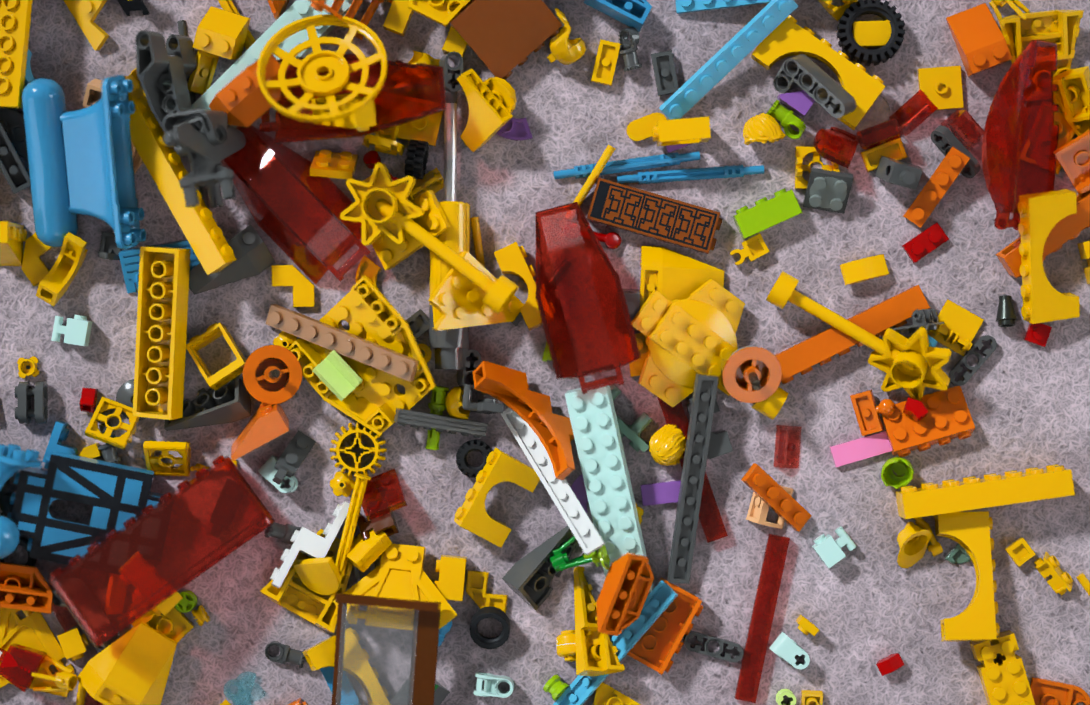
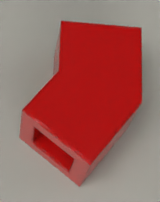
[79,388,98,413]
[903,397,928,422]
[876,653,904,676]

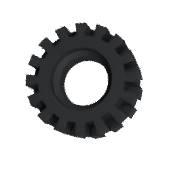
[404,139,429,180]
[456,440,492,478]

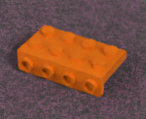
[1053,130,1090,194]
[880,386,975,457]
[627,577,704,675]

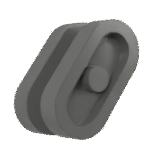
[14,381,48,424]

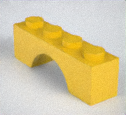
[493,242,554,331]

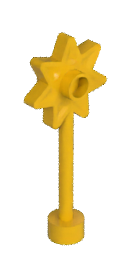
[340,163,519,314]
[766,271,952,401]

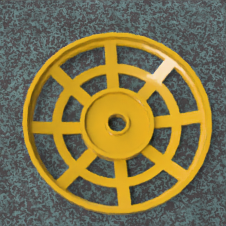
[257,15,388,122]

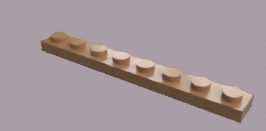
[266,304,419,382]

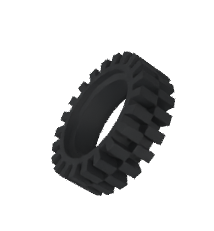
[837,0,905,66]

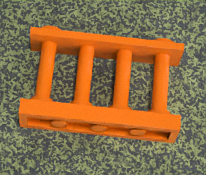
[308,0,393,40]

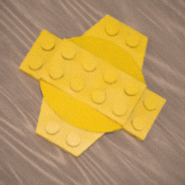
[629,279,745,407]

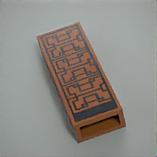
[587,178,723,254]

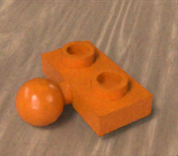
[850,389,895,436]

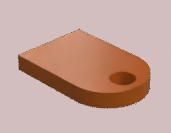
[1030,677,1090,705]

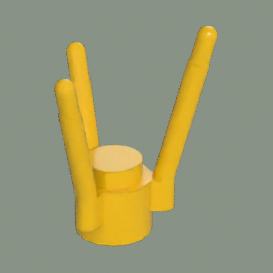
[989,0,1030,21]
[31,656,77,693]

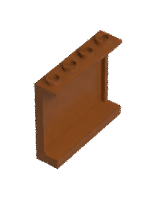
[449,0,562,80]

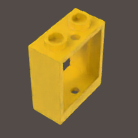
[652,116,711,146]
[186,323,246,391]

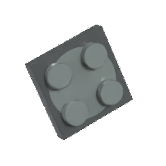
[803,168,853,214]

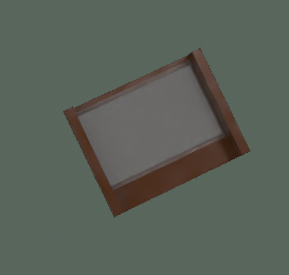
[332,593,441,705]

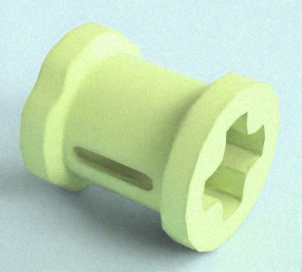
[776,689,797,705]

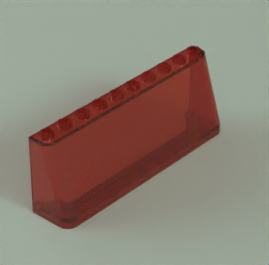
[48,455,275,647]

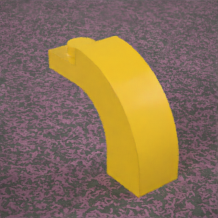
[36,232,88,306]

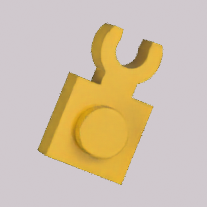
[729,233,770,265]

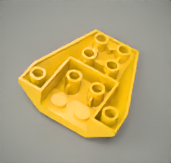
[639,246,724,310]
[77,622,177,705]

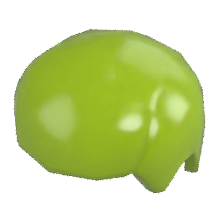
[881,457,914,489]

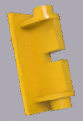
[408,167,444,202]
[1034,552,1073,596]

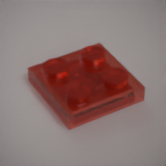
[362,468,407,521]

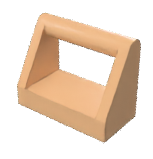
[746,485,793,529]

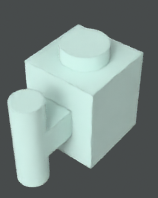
[51,315,92,346]
[812,526,856,569]

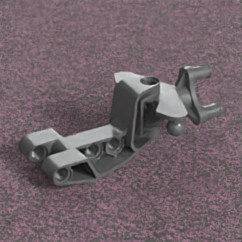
[136,30,246,208]

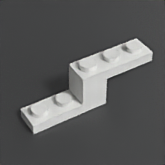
[270,501,350,589]

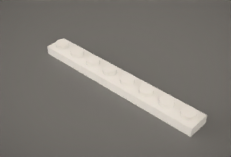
[500,408,605,556]

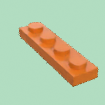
[904,146,970,228]
[741,464,812,532]

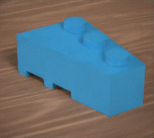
[584,0,652,32]

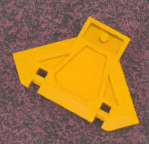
[333,544,458,631]
[0,607,75,698]

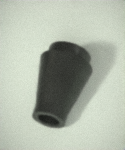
[996,295,1017,327]

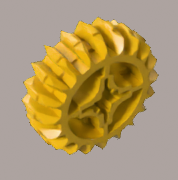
[330,422,387,477]

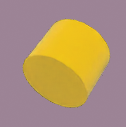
[751,387,789,420]

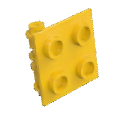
[927,299,984,356]

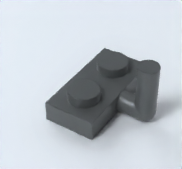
[462,384,504,414]

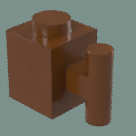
[357,503,399,541]

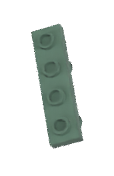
[610,384,653,452]

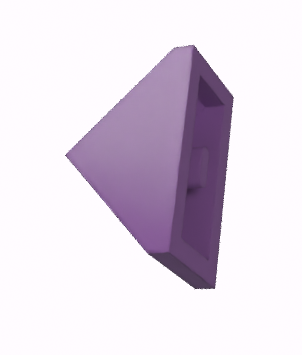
[777,90,815,118]

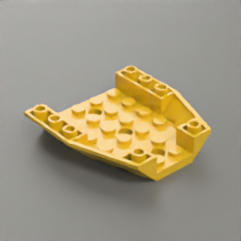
[287,275,436,436]

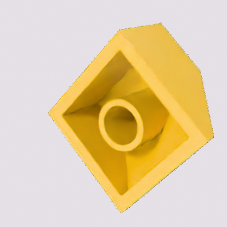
[193,6,251,60]

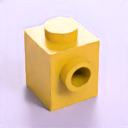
[57,627,89,661]

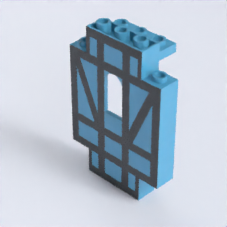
[7,451,175,575]

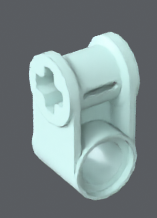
[258,455,298,493]
[769,632,810,670]
[473,672,514,698]

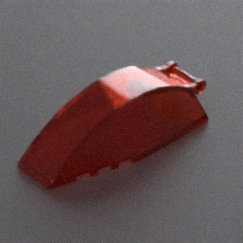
[982,40,1059,230]
[259,54,446,143]
[221,125,371,285]
[536,202,641,395]

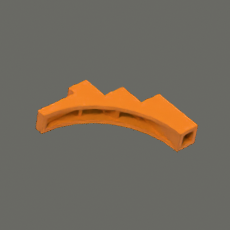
[472,360,575,480]

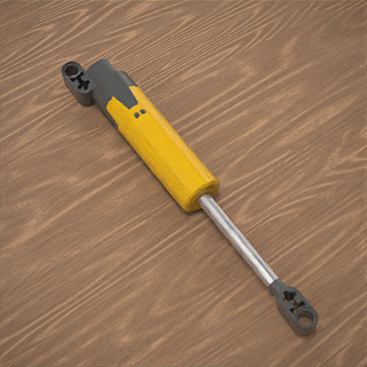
[429,52,481,389]

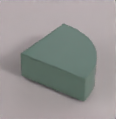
[945,544,971,564]

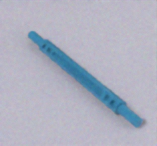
[553,151,700,180]
[617,165,764,185]

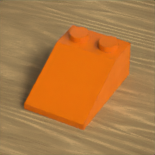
[946,3,1012,77]
[231,403,289,461]

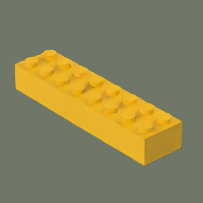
[133,246,191,420]
[895,464,1075,519]

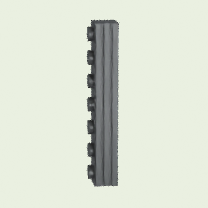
[394,408,488,438]

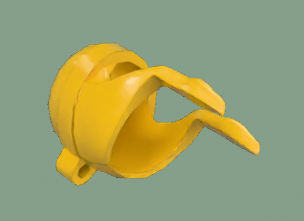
[547,8,586,65]

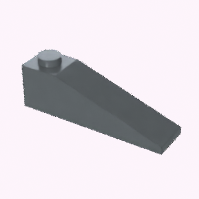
[189,225,275,295]
[164,374,251,431]
[502,525,578,610]

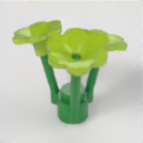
[550,536,610,572]

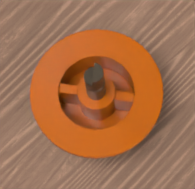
[243,345,302,404]
[722,346,782,403]

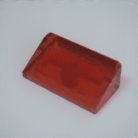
[889,89,937,136]
[856,119,904,150]
[774,425,802,469]

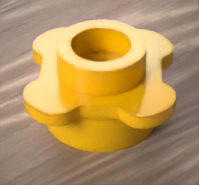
[17,356,40,378]

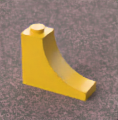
[457,68,513,152]

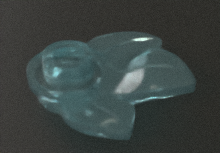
[223,672,266,705]

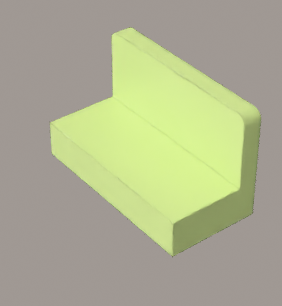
[312,350,363,401]

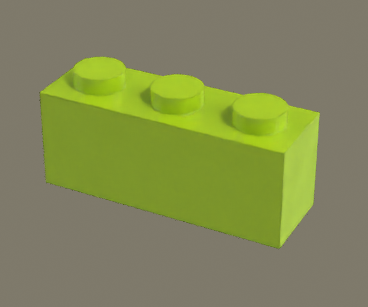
[733,188,802,239]

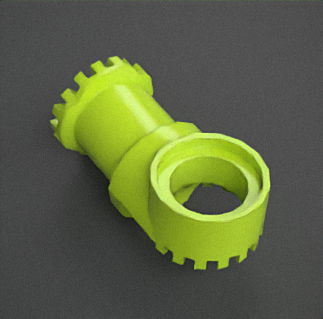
[766,100,806,139]

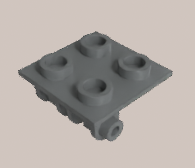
[892,309,944,334]

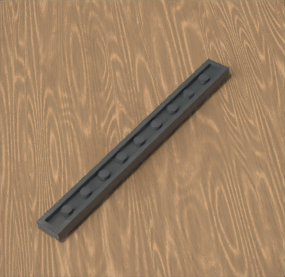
[667,374,719,584]

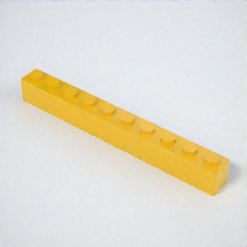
[124,75,237,275]

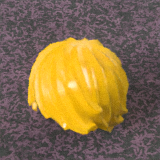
[743,113,786,145]
[649,424,687,466]

